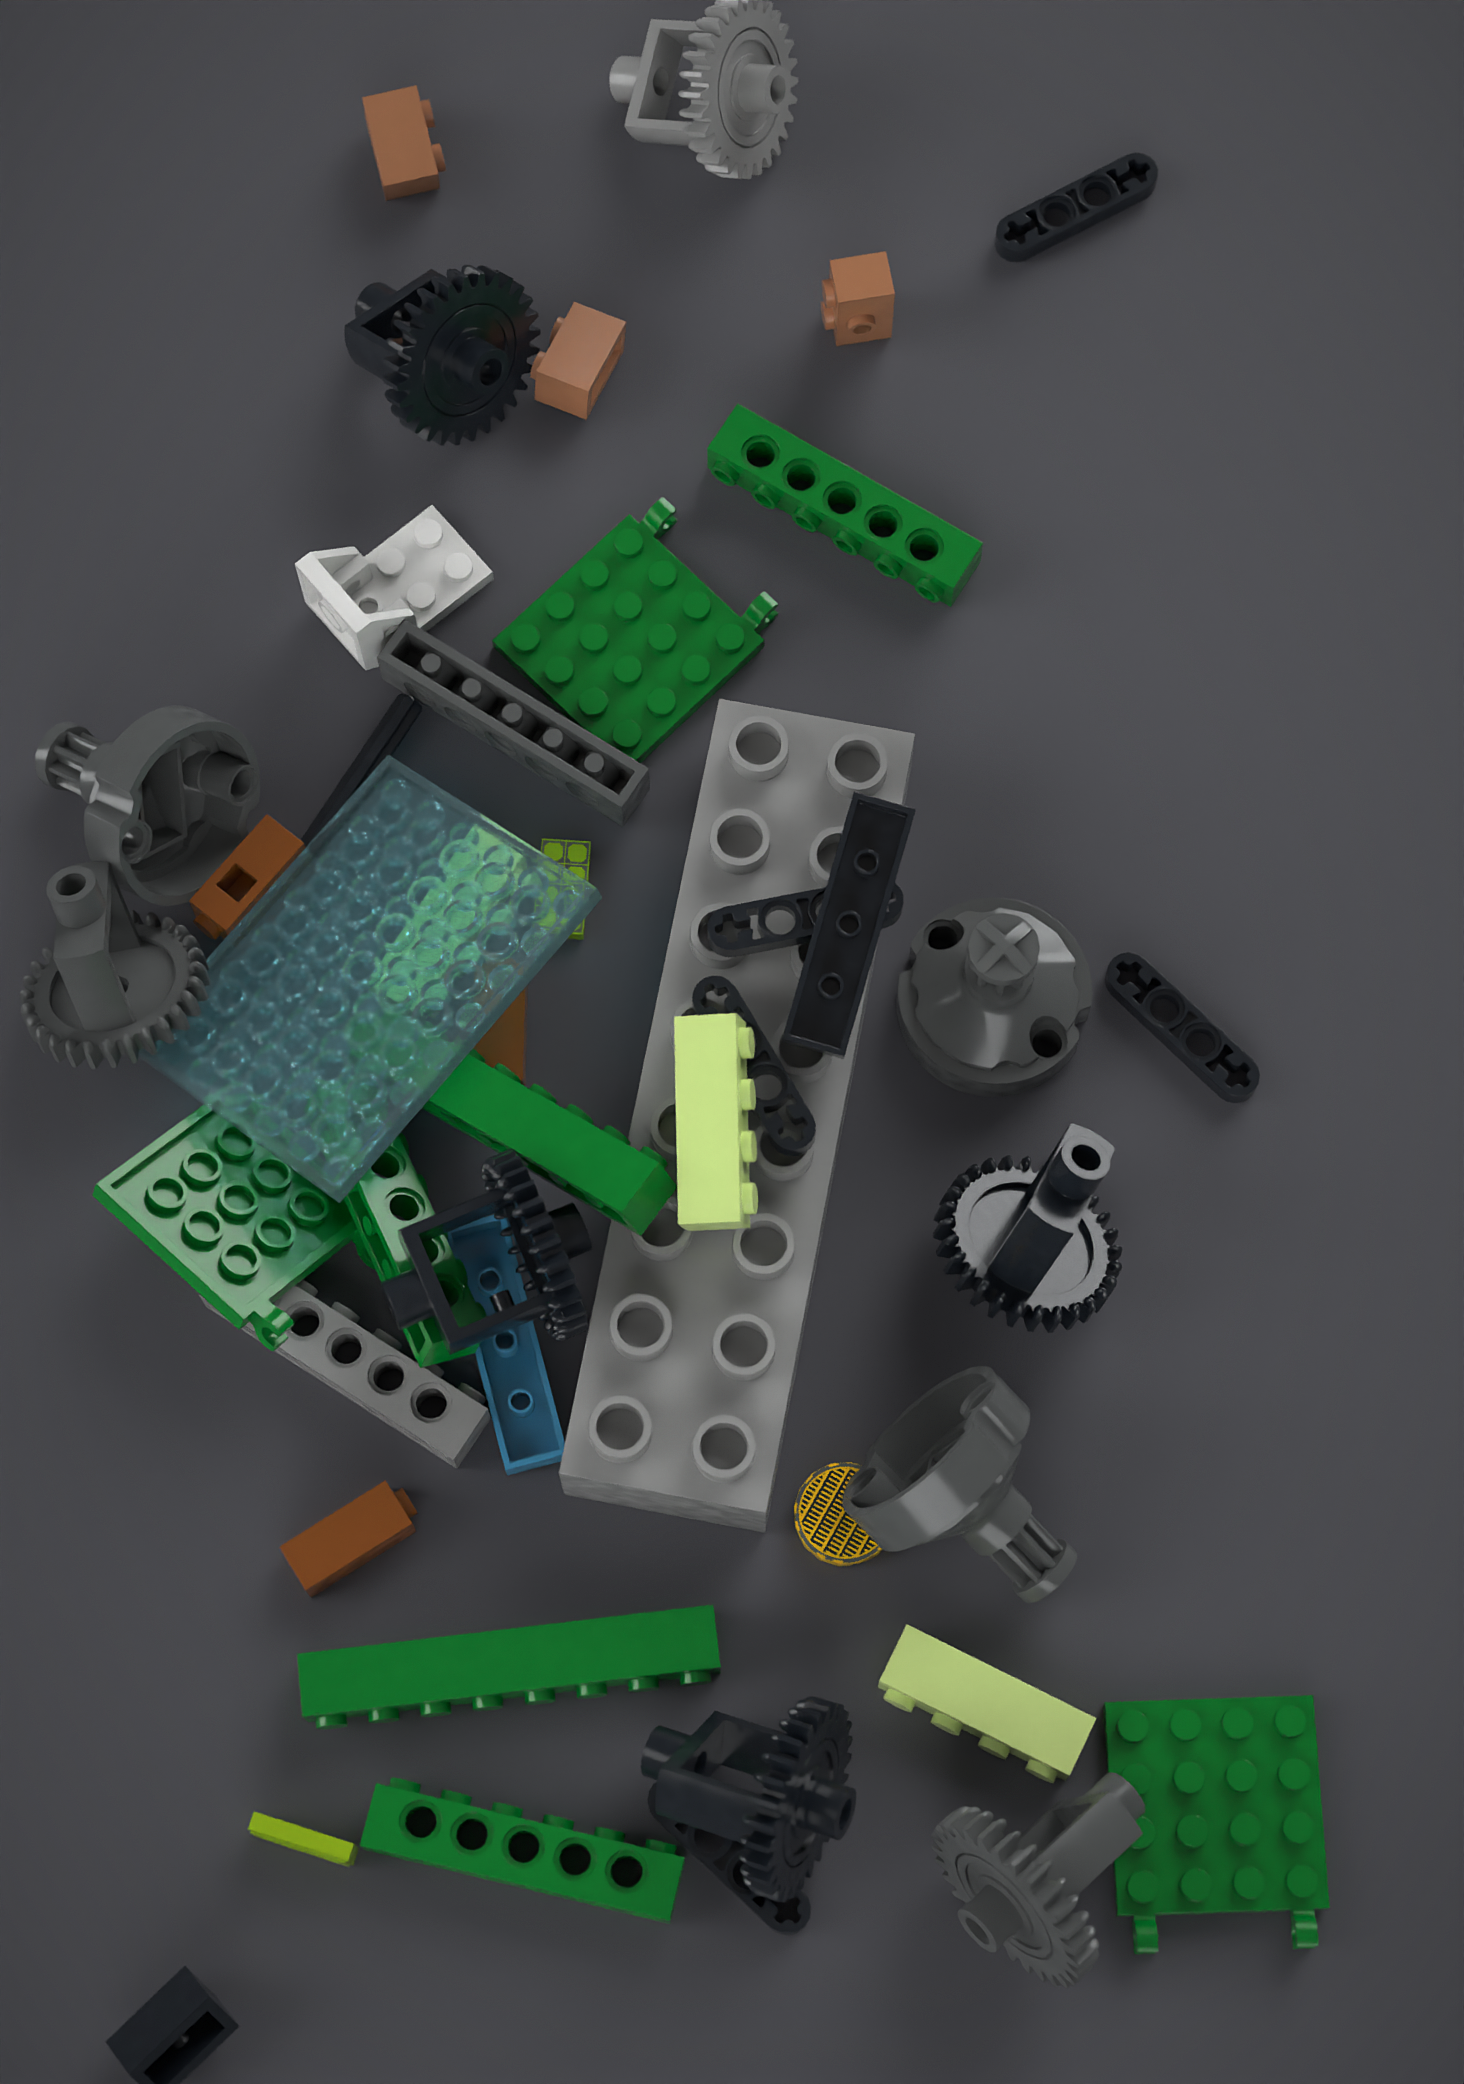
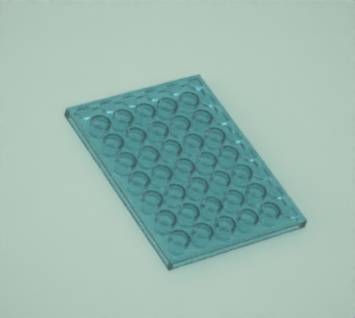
[138,755,603,1203]

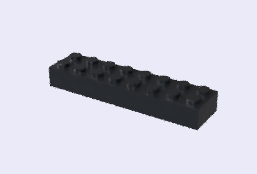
[782,791,916,1059]

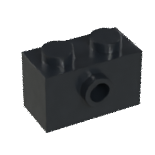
[105,1965,240,2084]

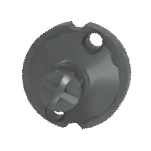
[35,705,260,906]
[896,897,1092,1097]
[842,1366,1077,1603]

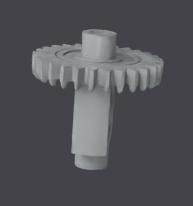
[610,0,798,179]

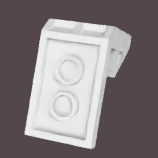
[295,505,494,670]

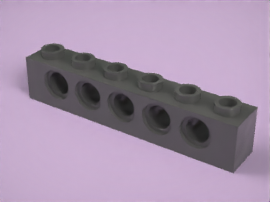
[377,619,650,827]

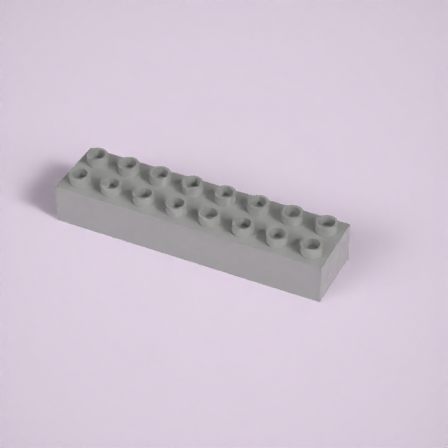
[559,699,915,1533]

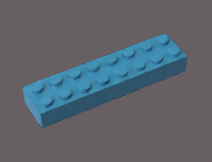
[448,1215,565,1476]

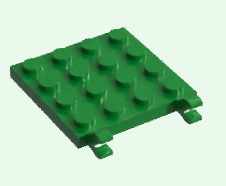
[492,497,778,763]
[92,1082,375,1351]
[1103,1695,1330,1954]

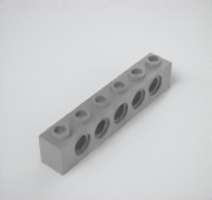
[199,1280,491,1469]

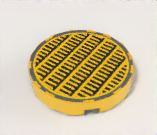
[794,1462,882,1566]

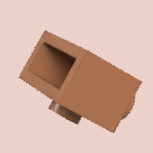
[362,85,446,201]
[821,251,895,346]
[530,302,626,420]

